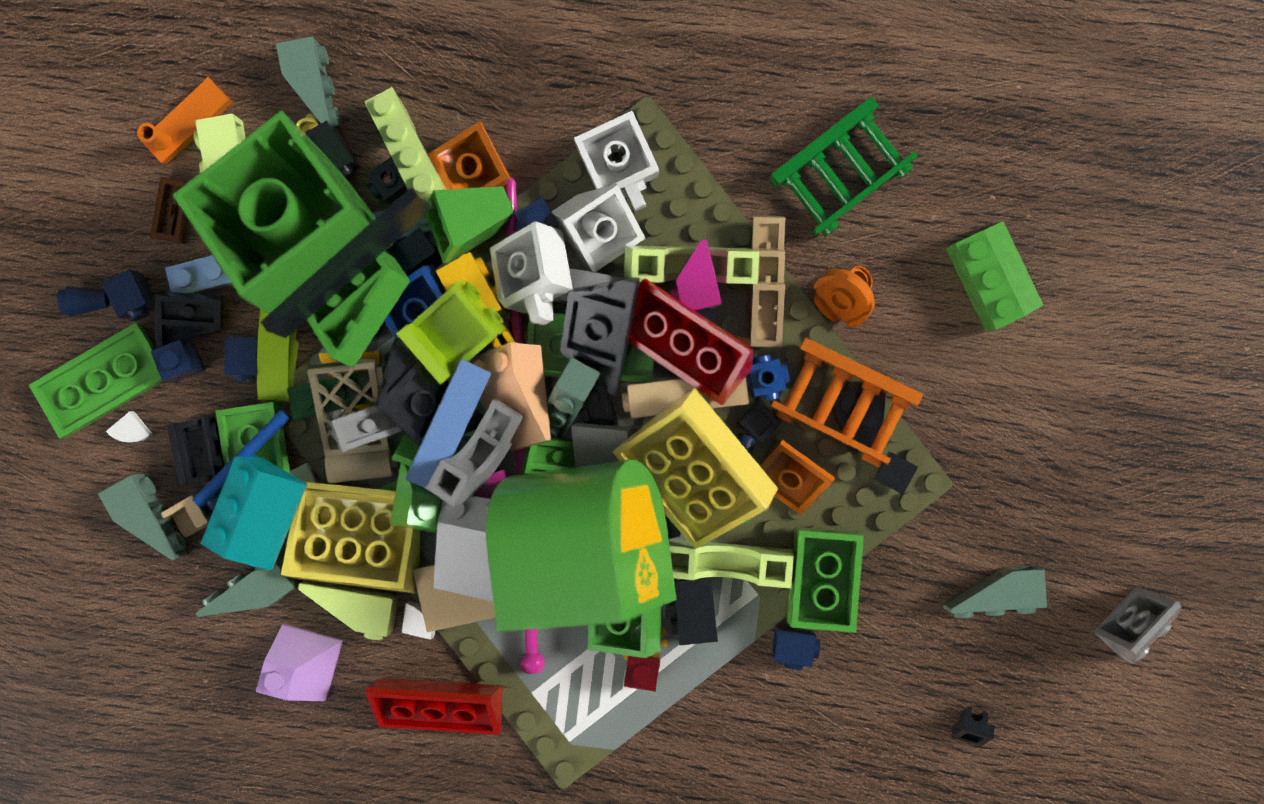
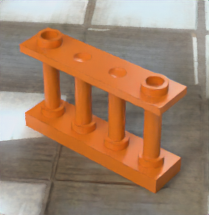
[771,337,924,467]

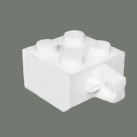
[574,111,659,212]
[490,221,573,325]

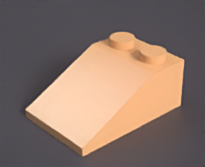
[471,342,551,452]

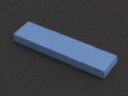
[405,358,491,488]

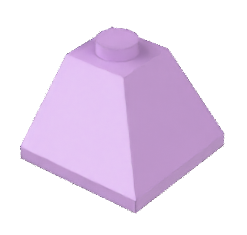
[256,624,343,701]

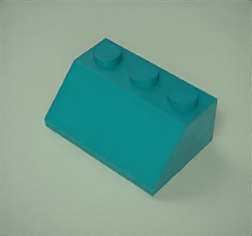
[201,456,307,570]

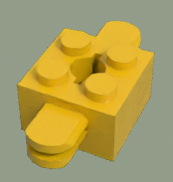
[436,252,515,348]

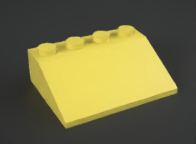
[613,388,778,549]
[281,481,420,593]

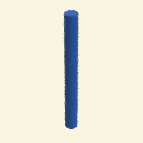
[193,409,291,507]

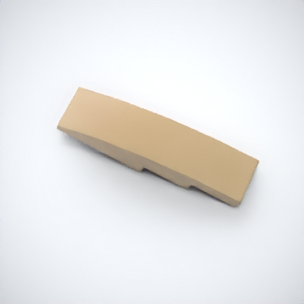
[750,216,785,347]

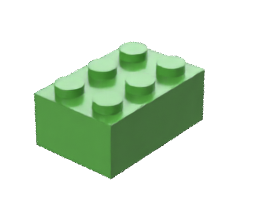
[787,527,864,633]

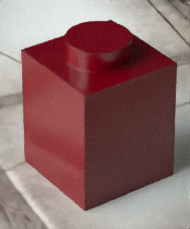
[624,652,660,692]

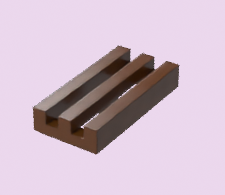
[150,177,189,244]

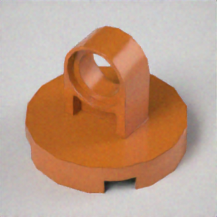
[813,266,875,327]

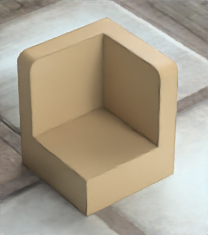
[160,494,211,537]

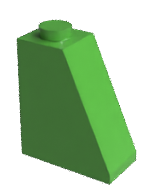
[426,186,513,264]

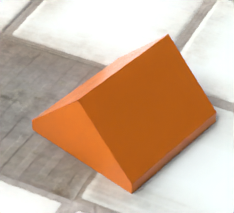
[428,122,511,189]
[759,439,835,515]

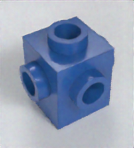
[746,354,790,402]

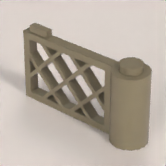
[307,358,399,484]

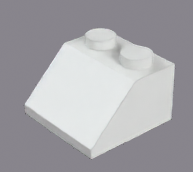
[551,184,645,272]

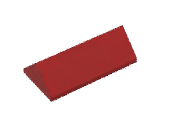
[629,278,753,406]
[365,678,503,735]

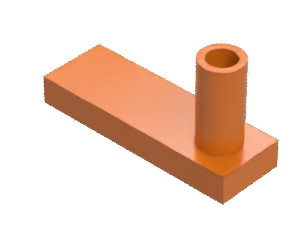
[137,77,233,165]

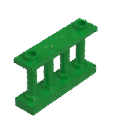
[769,96,918,238]

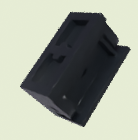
[167,417,224,487]
[669,577,718,646]

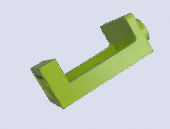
[397,279,506,384]

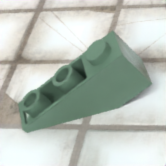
[276,36,341,131]
[547,358,600,439]
[98,474,188,560]
[195,554,301,617]
[944,565,1047,618]

